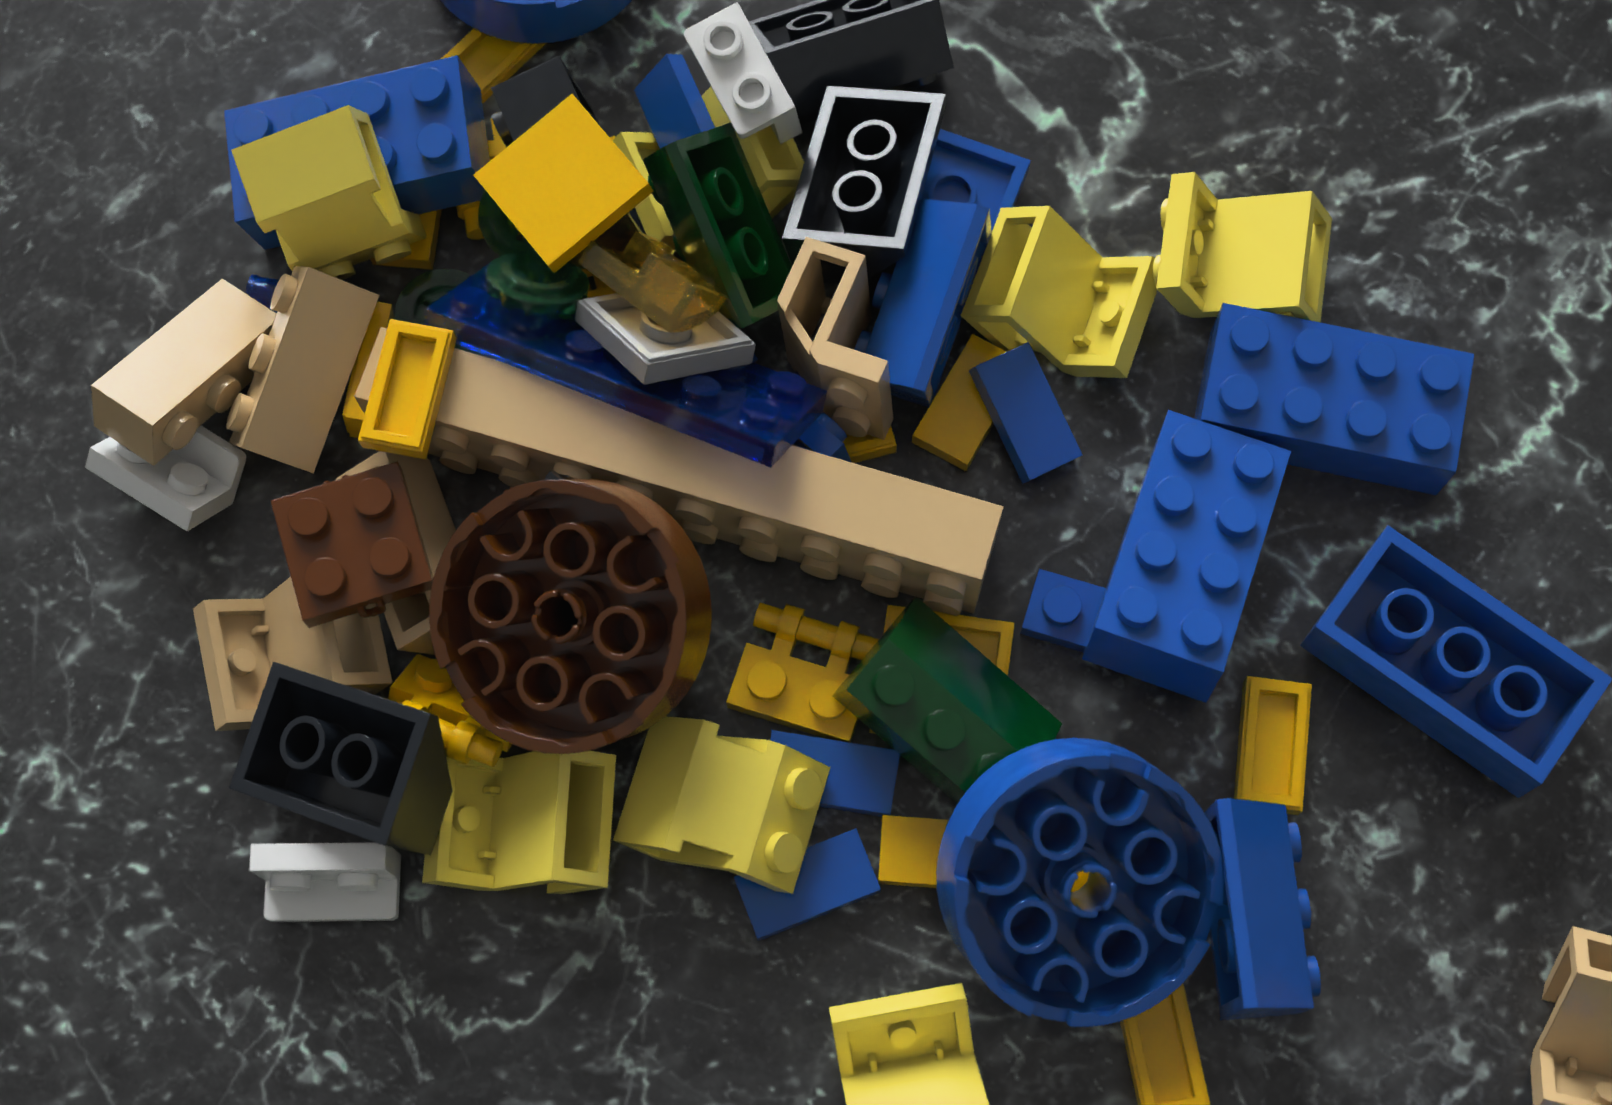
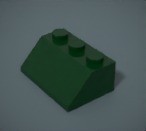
[643,123,792,329]
[832,597,1063,804]

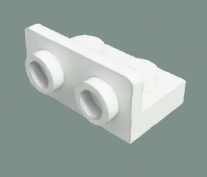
[684,2,802,144]
[85,426,246,531]
[249,842,401,922]

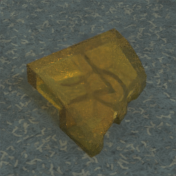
[578,231,727,332]

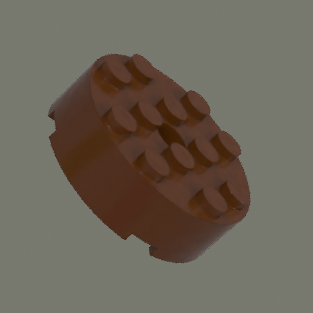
[429,479,712,754]

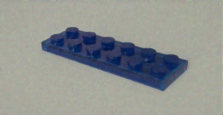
[424,262,827,468]

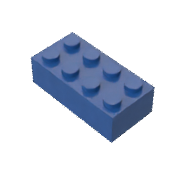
[224,55,492,250]
[1194,303,1474,496]
[1082,410,1291,703]
[1300,525,1612,798]

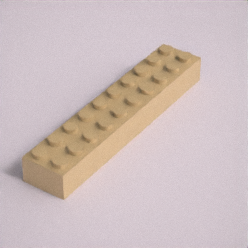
[354,327,1004,616]

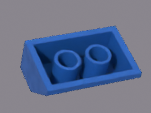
[854,199,992,408]
[1204,798,1321,1020]

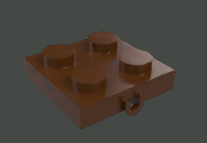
[270,461,434,628]

